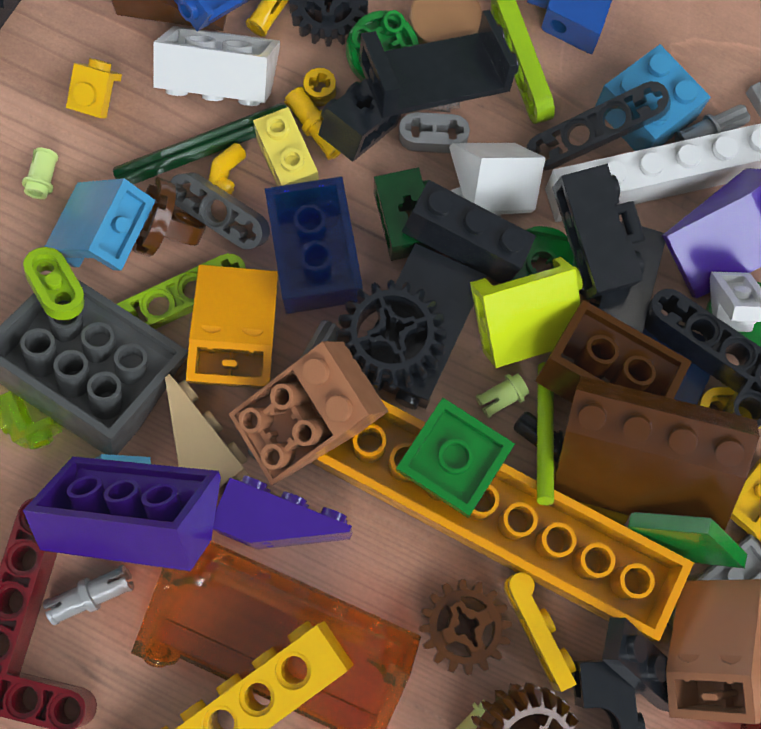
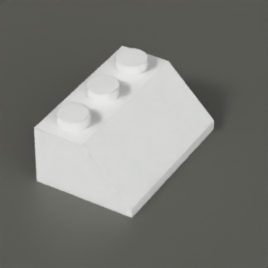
[153,26,280,106]

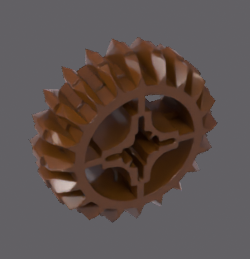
[471,682,579,729]

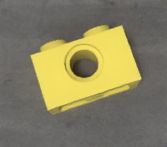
[253,107,320,205]

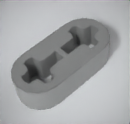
[398,112,470,153]

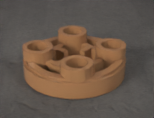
[409,0,482,44]

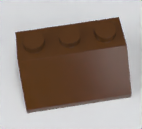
[535,300,692,403]

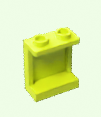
[470,257,583,368]

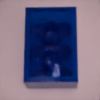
[265,176,363,314]

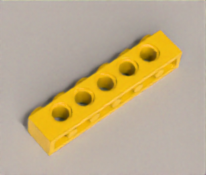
[161,620,354,729]

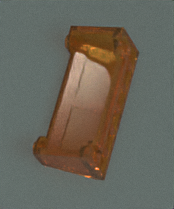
[131,541,421,729]

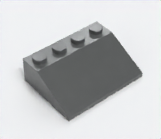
[0,279,188,455]

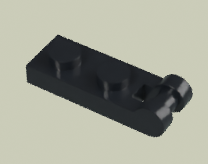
[602,618,669,712]

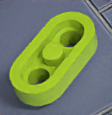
[23,247,85,320]

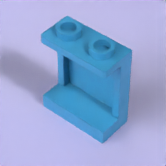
[44,178,156,271]

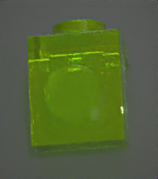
[0,391,63,449]

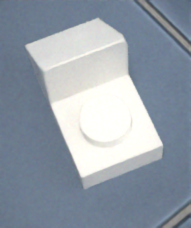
[710,272,761,332]

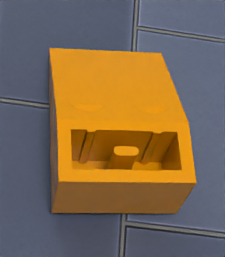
[186,265,278,389]

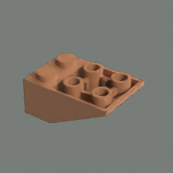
[229,341,389,486]
[666,579,761,724]

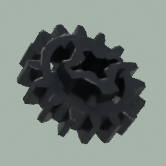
[289,0,368,47]

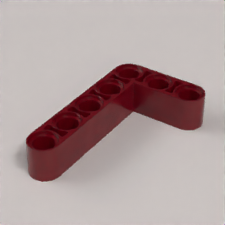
[0,497,97,729]

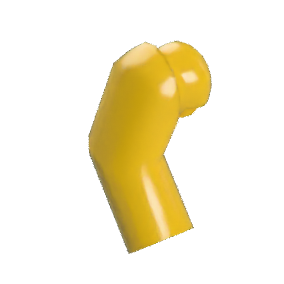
[208,143,246,195]

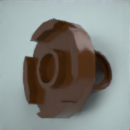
[132,177,206,257]

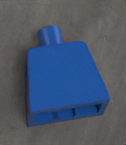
[527,0,612,54]

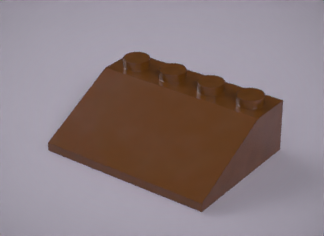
[554,376,760,531]

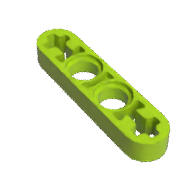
[491,0,555,124]
[117,253,246,329]

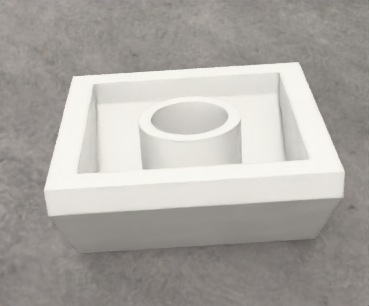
[449,143,546,215]

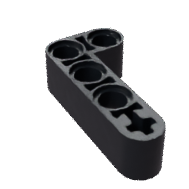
[644,289,761,428]

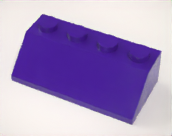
[23,456,221,571]

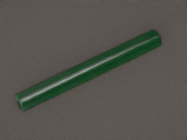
[113,103,287,185]

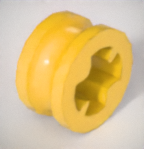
[303,68,336,106]

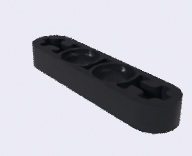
[527,81,671,171]

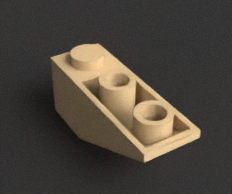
[165,374,248,498]

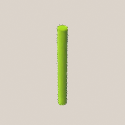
[537,362,554,506]

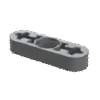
[170,172,270,249]

